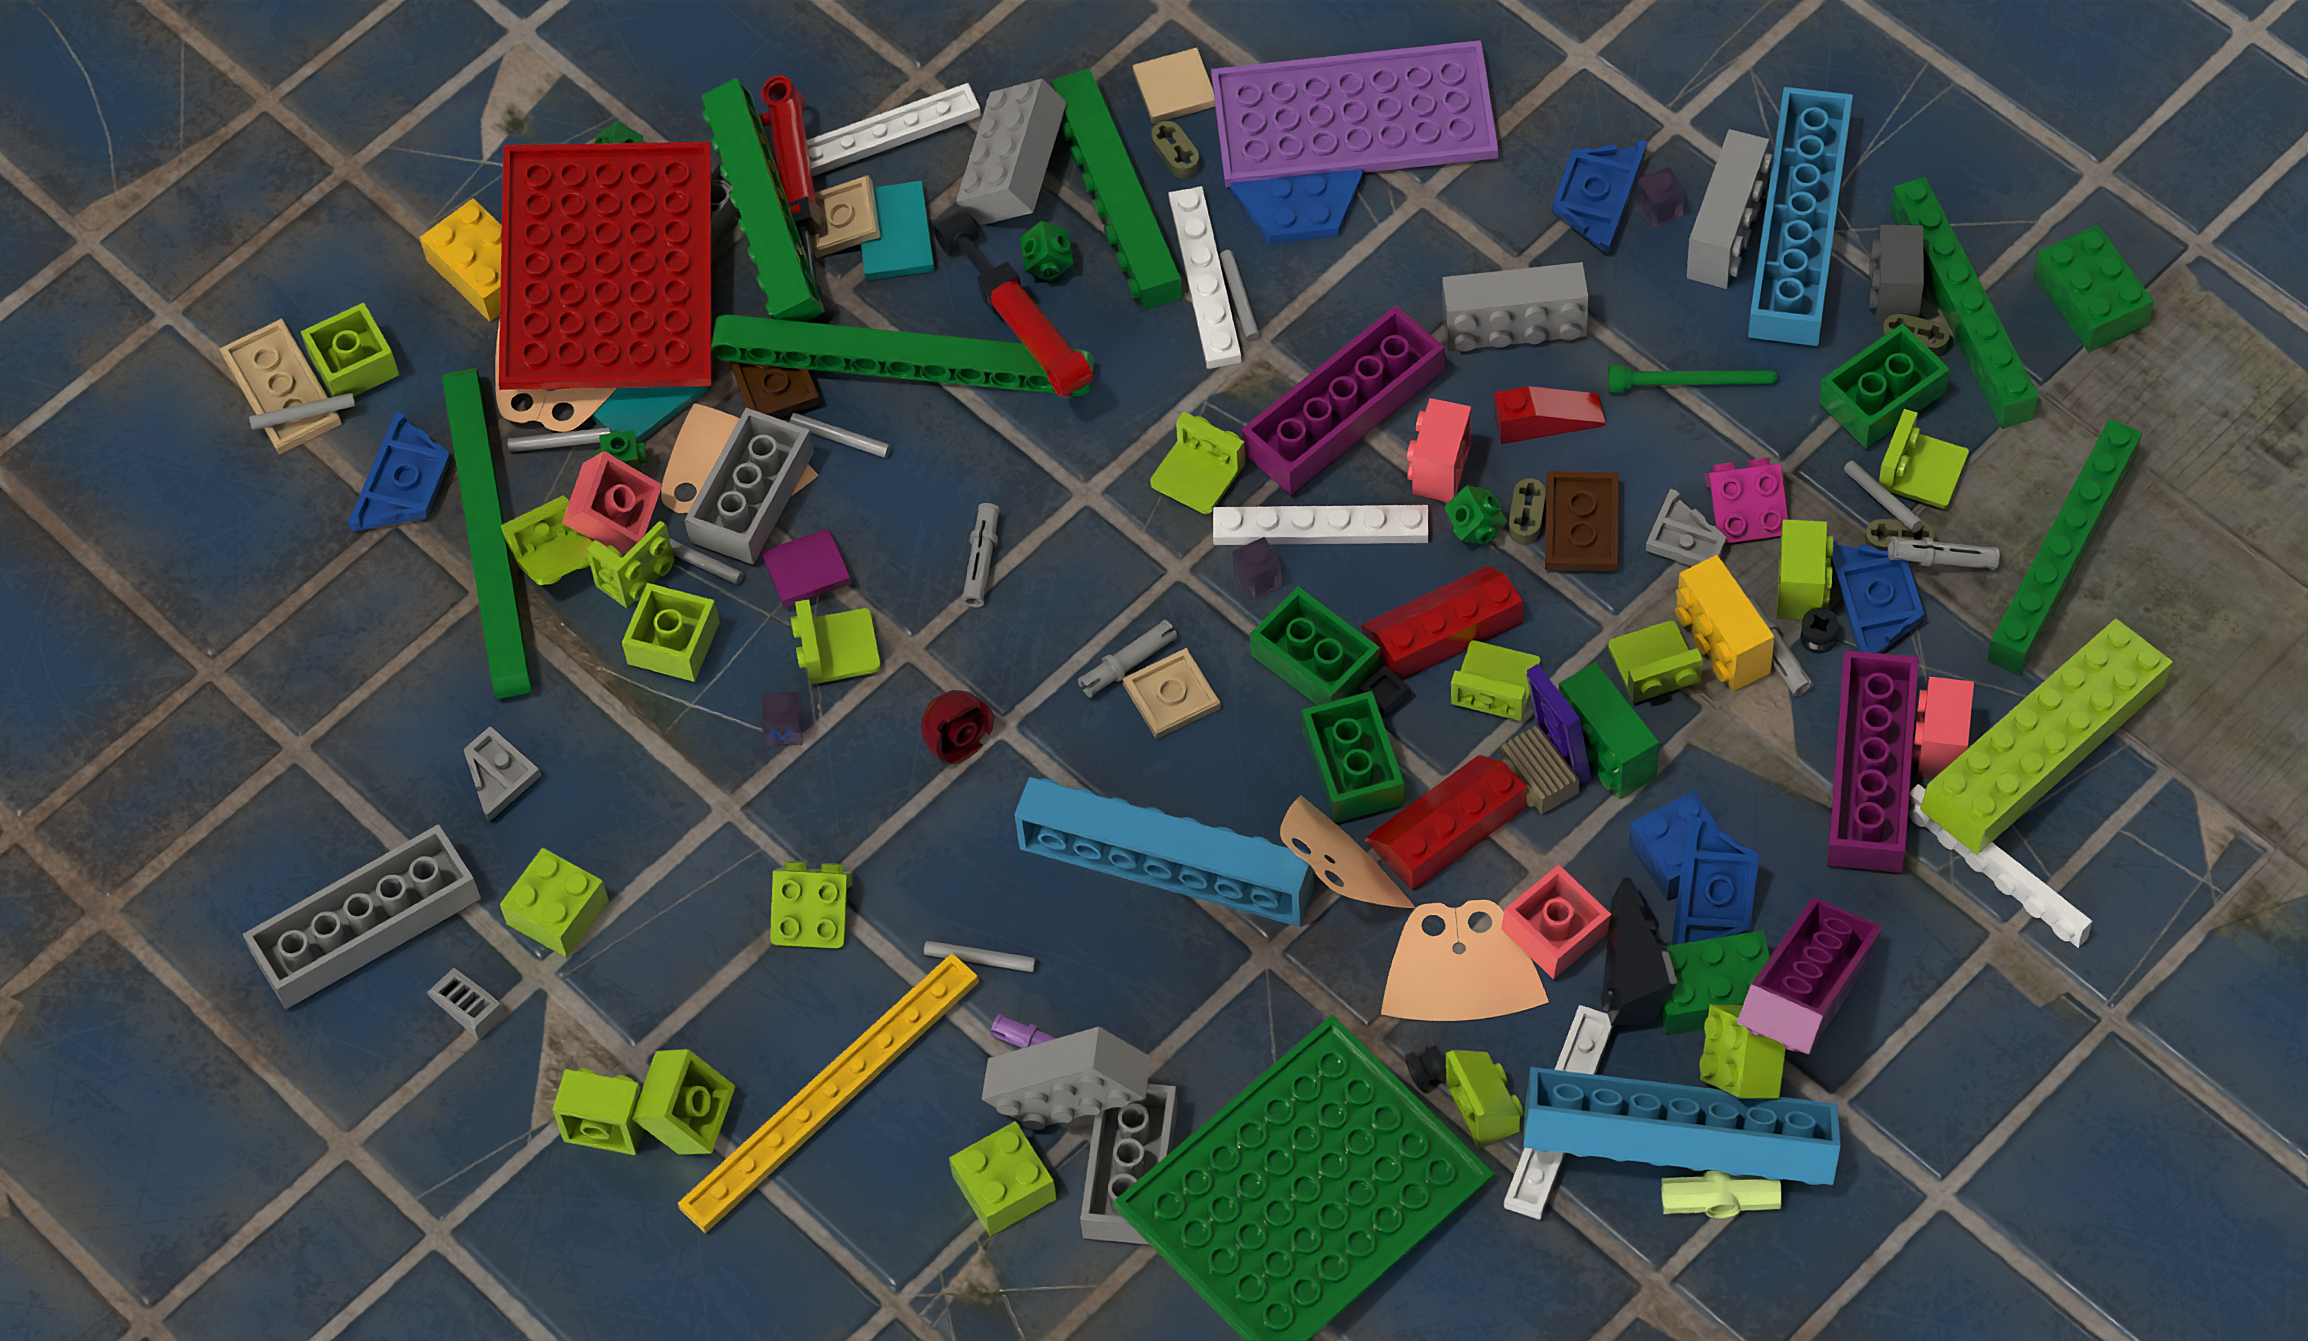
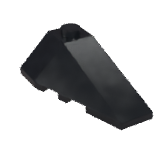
[1601,878,1677,1026]

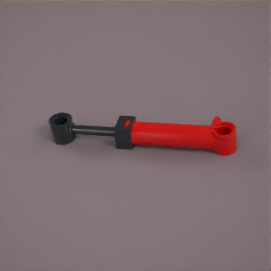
[759,75,836,324]
[932,208,1093,397]

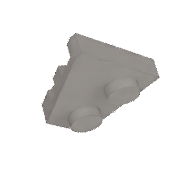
[1646,488,1727,566]
[463,726,541,821]

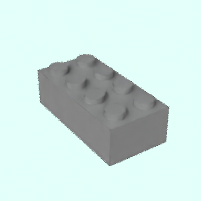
[956,79,1067,225]
[1687,129,1773,289]
[1442,262,1588,351]
[684,408,814,565]
[982,1027,1151,1130]
[1080,1084,1178,1245]

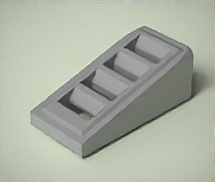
[427,968,506,1040]

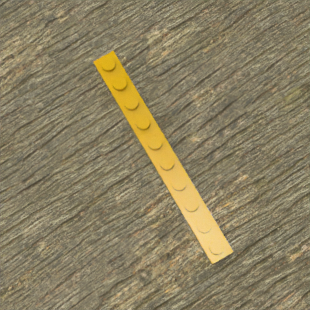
[678,953,979,1234]

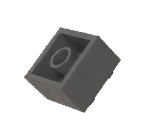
[1869,225,1924,323]

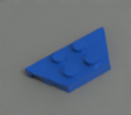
[1552,140,1647,254]
[1230,169,1363,244]
[348,411,452,531]
[1831,539,1925,653]
[1672,814,1759,945]

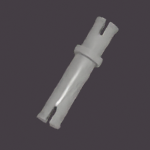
[961,503,1001,608]
[1888,537,2000,570]
[1749,598,1814,697]
[1078,620,1177,698]

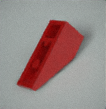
[1494,386,1605,444]

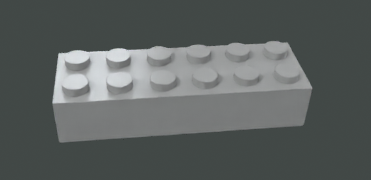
[243,824,481,1010]

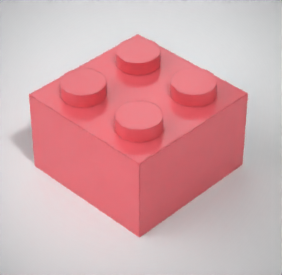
[1407,398,1471,502]
[562,451,662,555]
[1911,677,1974,779]
[1501,864,1611,980]

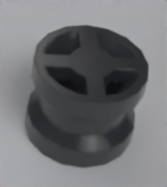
[1800,608,1838,654]
[1405,1043,1446,1089]

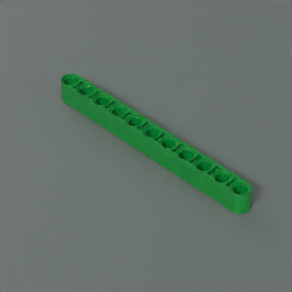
[711,315,1094,396]
[442,367,533,700]

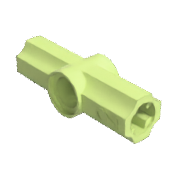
[1661,1170,1781,1218]

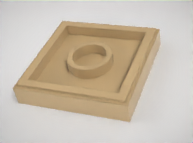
[1132,48,1215,124]
[811,175,880,258]
[1122,648,1221,740]

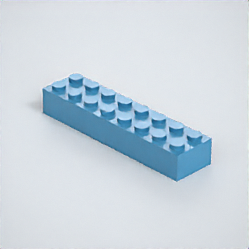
[1748,87,1853,346]
[1014,777,1314,927]
[1523,1067,1840,1185]

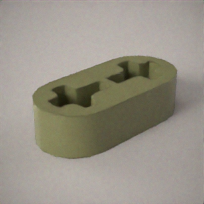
[1151,121,1200,179]
[1882,314,1949,357]
[1509,478,1546,545]
[1864,519,1935,551]

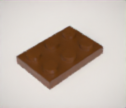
[729,362,820,418]
[1545,471,1619,572]

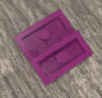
[761,528,851,608]

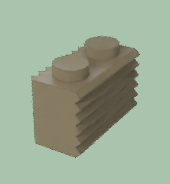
[1500,725,1580,815]

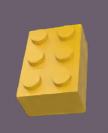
[419,198,502,322]
[1675,555,1775,692]

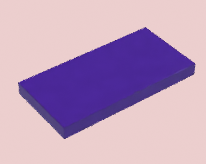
[1526,664,1592,788]

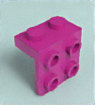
[1704,457,1788,543]

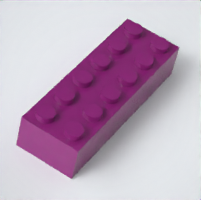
[1241,305,1445,495]
[1827,650,1919,873]
[1737,897,1883,1054]

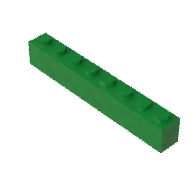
[1051,68,1182,310]
[701,77,825,322]
[1890,177,2039,429]
[1987,419,2143,676]

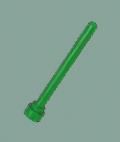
[1608,364,1779,393]

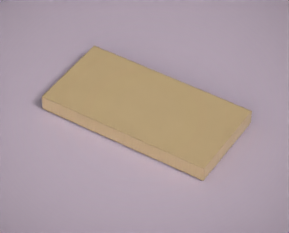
[219,319,342,455]

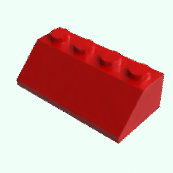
[1361,565,1523,680]
[1365,755,1527,891]

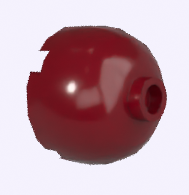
[920,690,995,764]

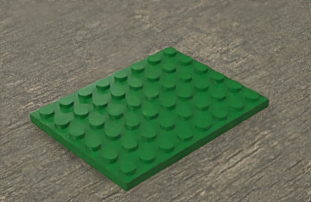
[1113,1014,1494,1341]

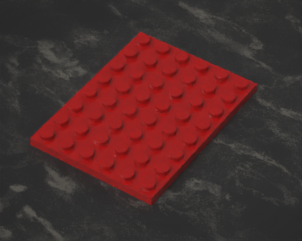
[499,142,711,390]

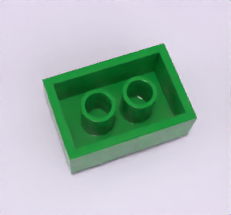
[2033,224,2154,353]
[1819,323,1950,449]
[1249,586,1381,705]
[1559,662,1659,800]
[1301,691,1405,823]
[1660,930,1770,1036]

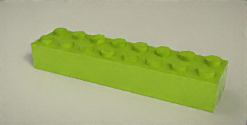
[1920,618,2173,855]

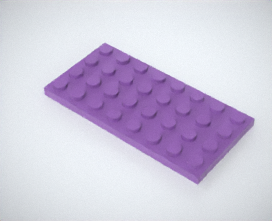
[1211,40,1498,187]

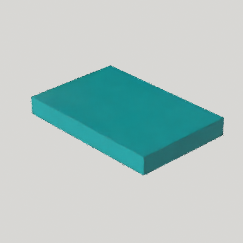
[861,181,934,281]
[590,386,708,443]

